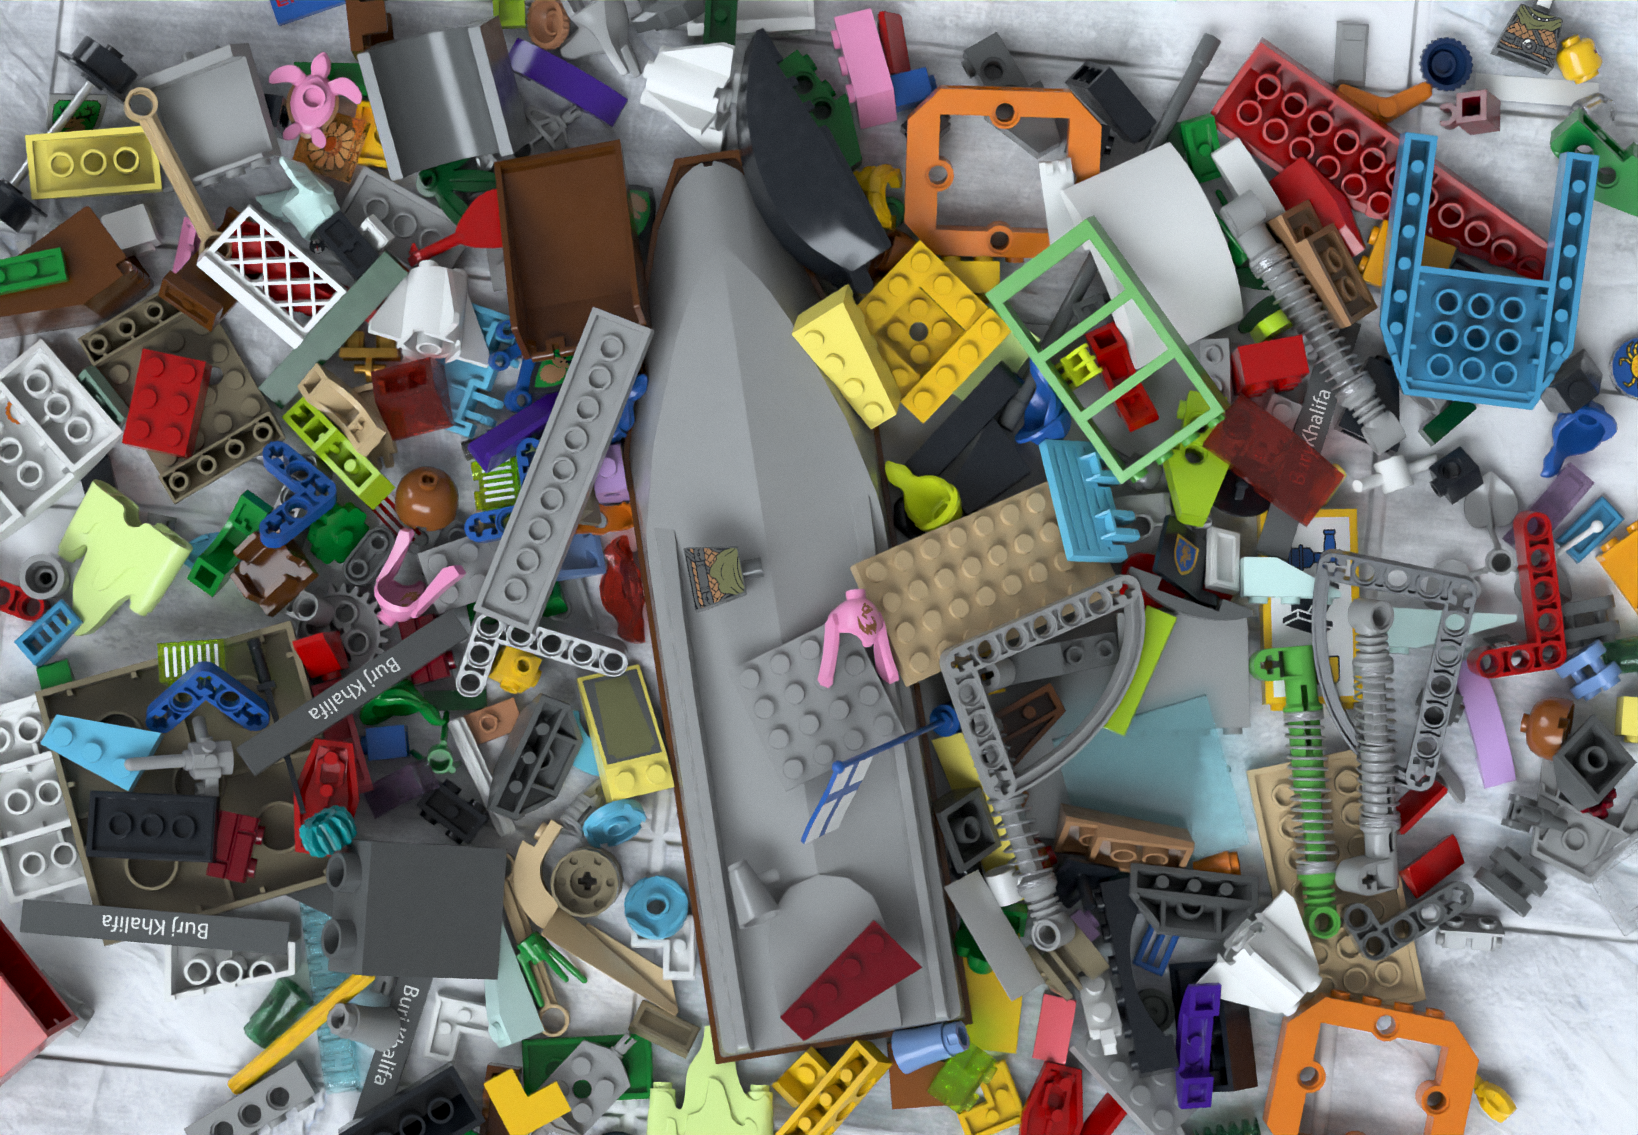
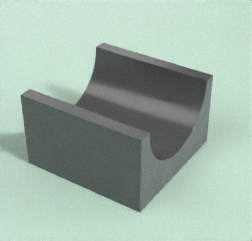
[357,15,532,181]

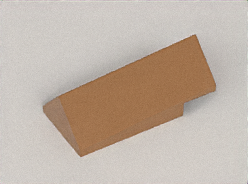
[1265,199,1378,329]
[1054,803,1195,872]

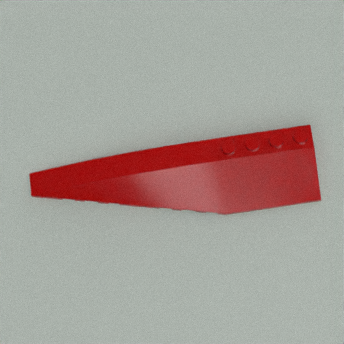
[1210,37,1548,280]

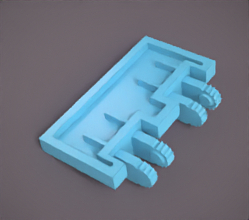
[413,303,520,439]
[1039,439,1140,563]

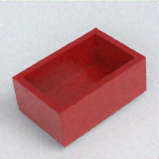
[1231,334,1310,400]
[122,348,213,459]

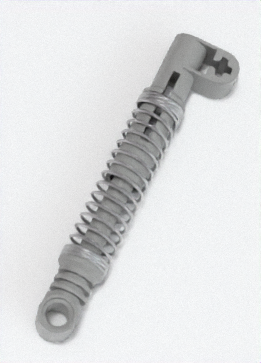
[1219,190,1406,455]
[1335,598,1401,896]

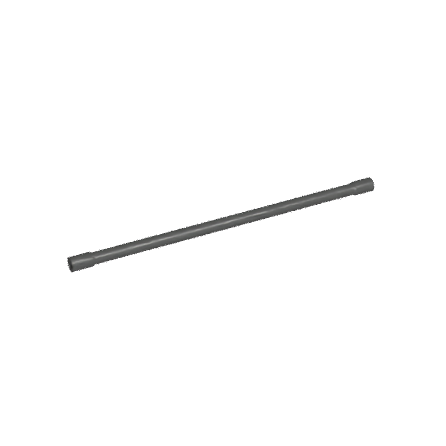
[997,33,1221,432]

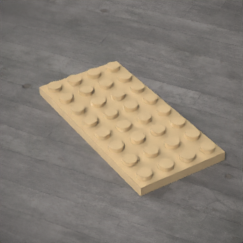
[850,481,1120,687]
[1245,750,1426,1006]

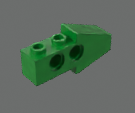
[778,49,862,171]
[1550,107,1638,217]

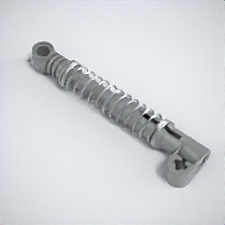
[960,657,1076,952]

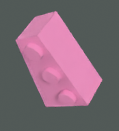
[830,8,897,129]

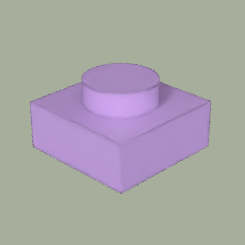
[1069,909,1100,942]

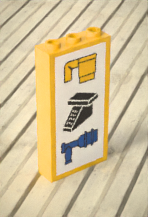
[1256,509,1363,711]

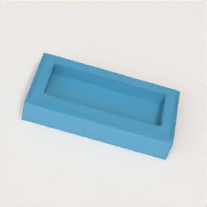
[1555,496,1624,564]

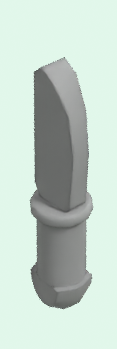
[1417,741,1466,804]

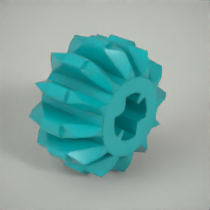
[299,805,357,858]

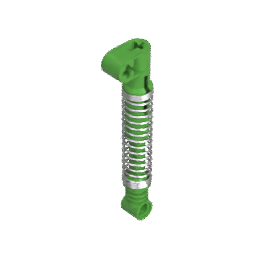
[1249,645,1341,939]

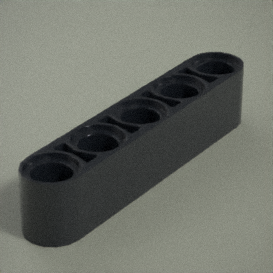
[904,360,1026,477]

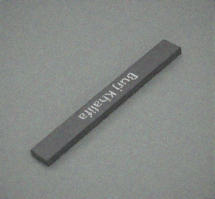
[1255,322,1361,562]
[236,609,469,776]
[20,899,290,955]
[353,977,433,1120]

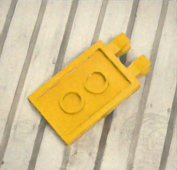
[963,933,1023,1054]

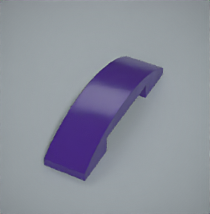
[509,38,628,128]
[1175,983,1222,1109]

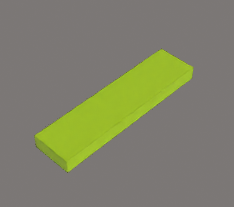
[1103,605,1177,737]

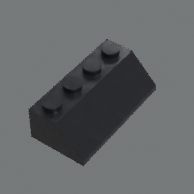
[1168,959,1258,1092]
[338,1061,486,1135]

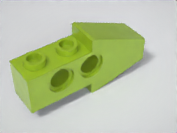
[1162,390,1230,527]
[282,397,396,510]

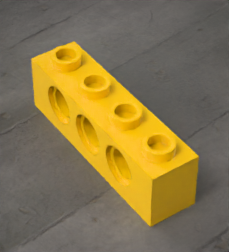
[775,1040,893,1135]

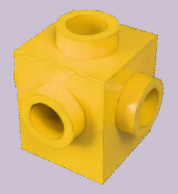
[488,645,542,694]

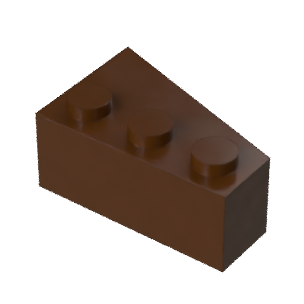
[995,683,1066,768]

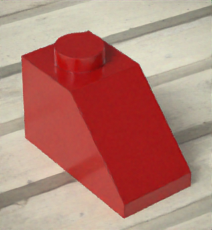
[292,631,350,682]

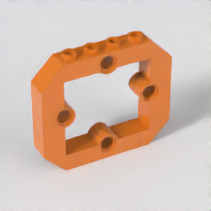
[904,85,1102,263]
[1262,989,1479,1135]

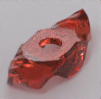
[599,535,645,644]

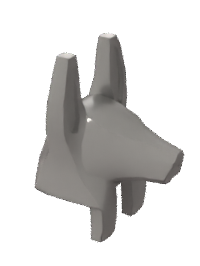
[560,0,642,78]

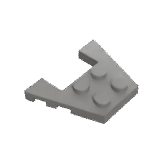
[1530,758,1638,884]

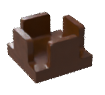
[345,0,394,63]
[229,529,319,618]

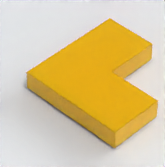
[956,1059,1023,1135]
[483,1067,571,1135]

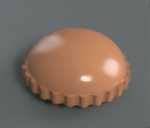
[526,0,571,50]

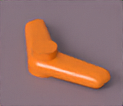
[1338,81,1432,124]

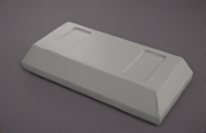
[1333,22,1369,87]

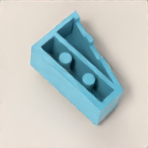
[40,714,165,792]

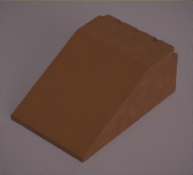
[494,139,652,363]
[0,206,154,339]

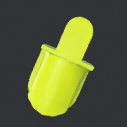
[1054,343,1104,391]

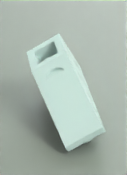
[1240,557,1341,605]

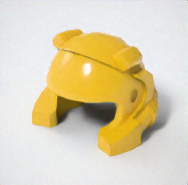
[853,164,903,229]

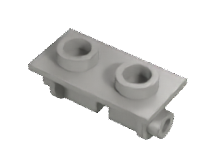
[1200,338,1232,403]
[1435,915,1505,951]

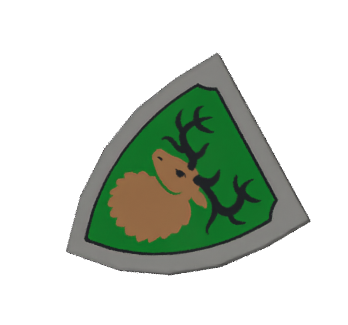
[46,93,108,132]

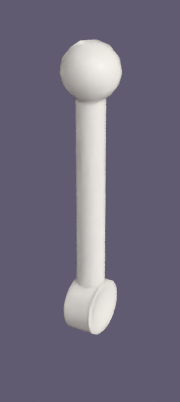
[1555,520,1604,561]

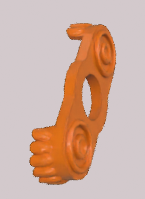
[575,502,634,536]

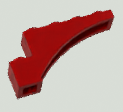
[232,221,388,323]

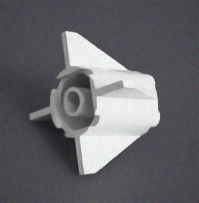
[640,42,743,153]
[368,260,490,375]
[1196,890,1322,1016]

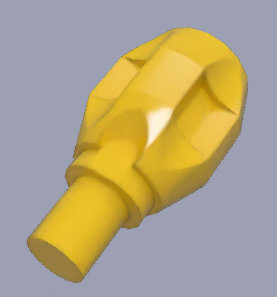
[1473,1073,1517,1123]

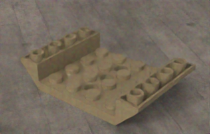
[77,291,286,504]

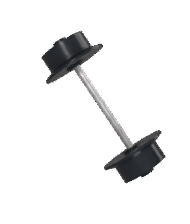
[0,35,138,233]

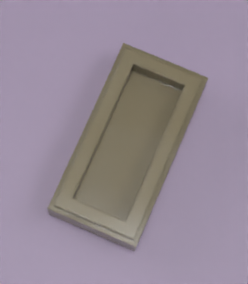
[628,1000,701,1059]

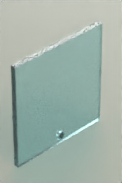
[1052,694,1250,888]

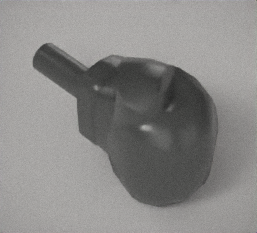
[1113,448,1163,492]

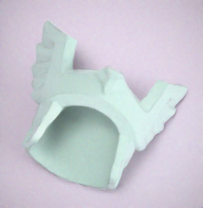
[256,156,340,241]

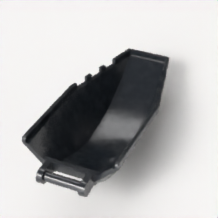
[736,28,891,305]

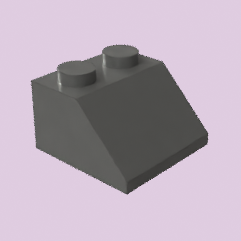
[1552,714,1637,811]
[932,786,1002,873]

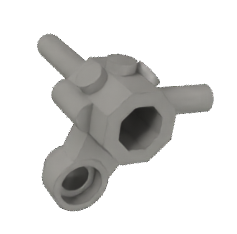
[124,716,234,796]

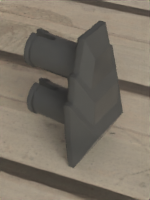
[631,0,705,33]

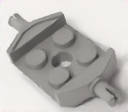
[464,104,583,202]
[1113,492,1212,561]
[531,1032,637,1135]

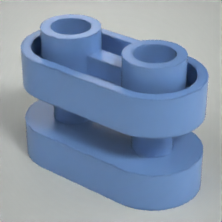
[1555,639,1622,701]

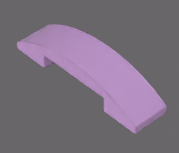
[1456,659,1516,789]

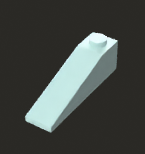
[1384,607,1517,655]
[484,922,545,1048]

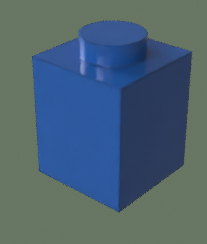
[890,67,937,112]
[361,725,410,761]

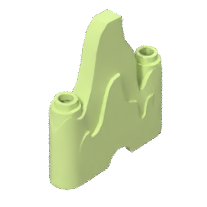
[58,479,193,636]
[646,1026,774,1135]

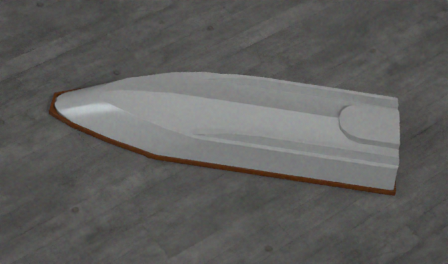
[623,149,973,1064]

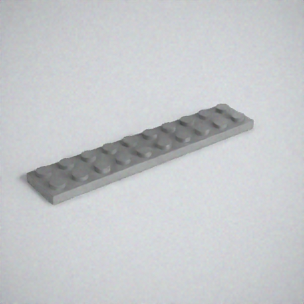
[473,307,655,635]

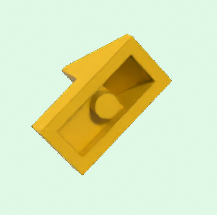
[771,1046,833,1108]

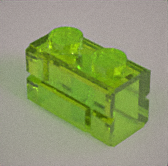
[926,1041,998,1115]

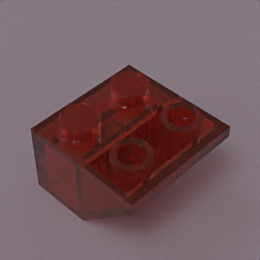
[370,357,454,441]

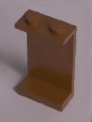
[158,206,263,332]

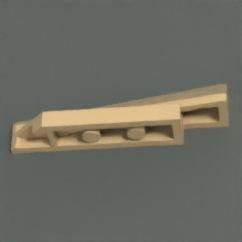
[540,907,679,1016]

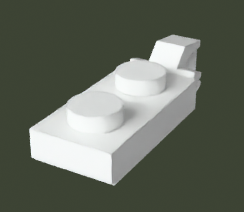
[1078,971,1122,1056]

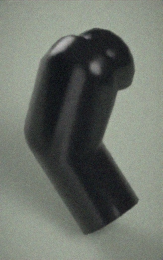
[894,497,926,540]

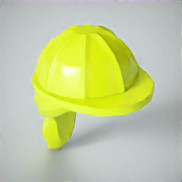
[885,460,962,532]

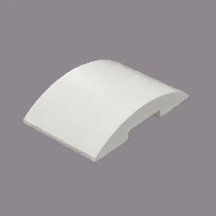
[1060,142,1244,369]
[0,339,124,542]
[0,695,87,905]

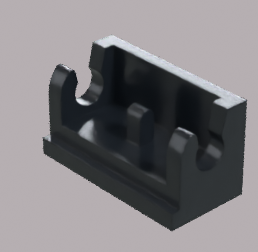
[315,210,380,281]

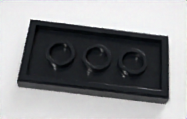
[86,790,220,863]

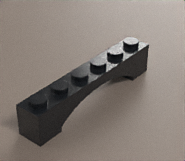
[1094,877,1179,1078]

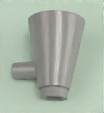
[728,860,781,930]

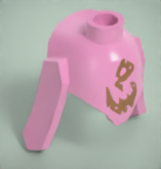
[374,528,466,628]
[817,589,899,688]

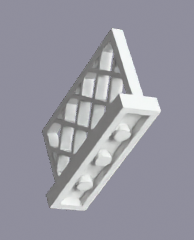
[196,204,347,349]

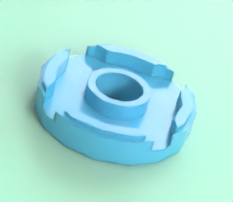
[582,799,647,848]
[624,876,688,940]

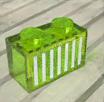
[471,455,521,519]
[157,638,229,688]

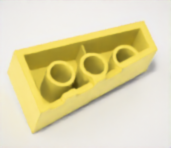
[792,284,902,429]

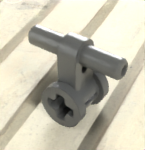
[1501,793,1568,833]

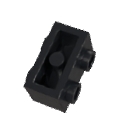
[416,778,490,845]

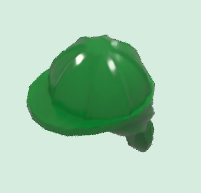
[359,678,446,726]

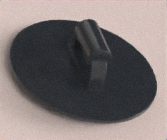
[1213,455,1277,517]

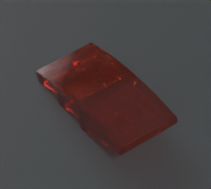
[1202,393,1344,528]

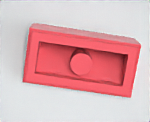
[1032,994,1077,1065]

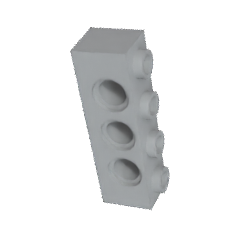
[184,1059,320,1135]

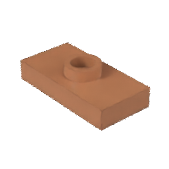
[463,697,520,745]

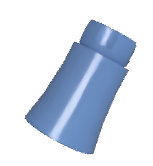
[891,1020,970,1074]

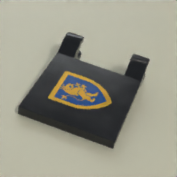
[1152,514,1220,610]

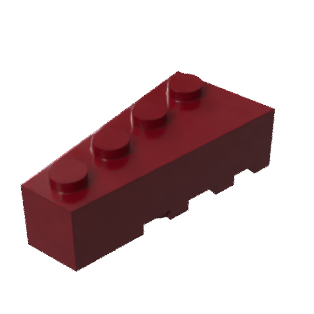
[780,919,922,1041]

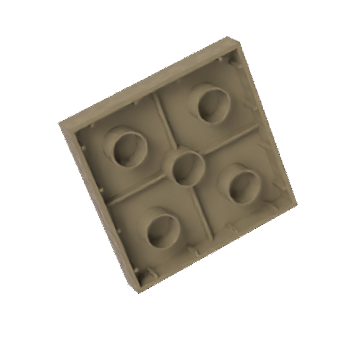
[35,620,330,946]

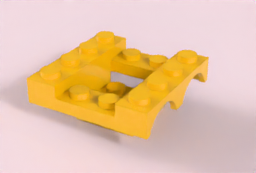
[857,240,1011,424]

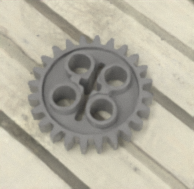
[290,583,392,684]

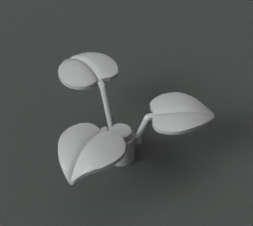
[1424,471,1572,610]

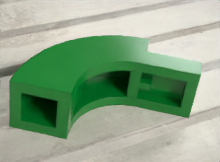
[187,489,274,597]

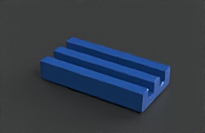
[1132,923,1179,977]

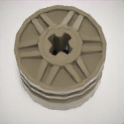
[550,845,624,918]
[1025,915,1110,1002]

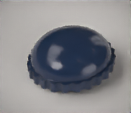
[1419,37,1473,92]

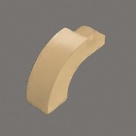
[297,363,386,457]
[513,820,564,930]

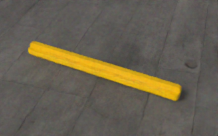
[227,974,376,1095]

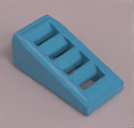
[14,598,84,667]

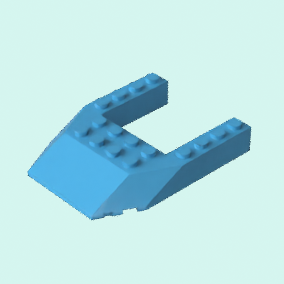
[1379,132,1600,410]

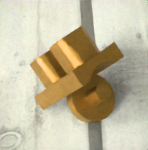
[339,331,401,383]

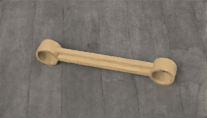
[124,87,232,259]
[503,853,571,1037]

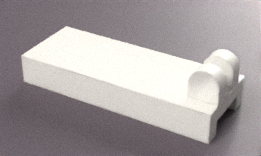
[1038,157,1074,245]

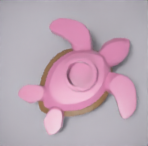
[268,52,363,149]

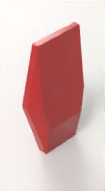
[1268,156,1366,258]
[294,738,360,857]
[1019,1061,1083,1135]

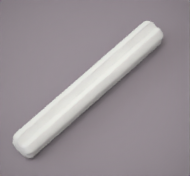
[447,716,516,837]

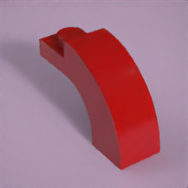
[1084,321,1159,432]

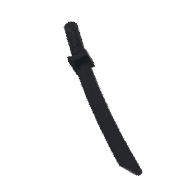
[247,638,306,815]

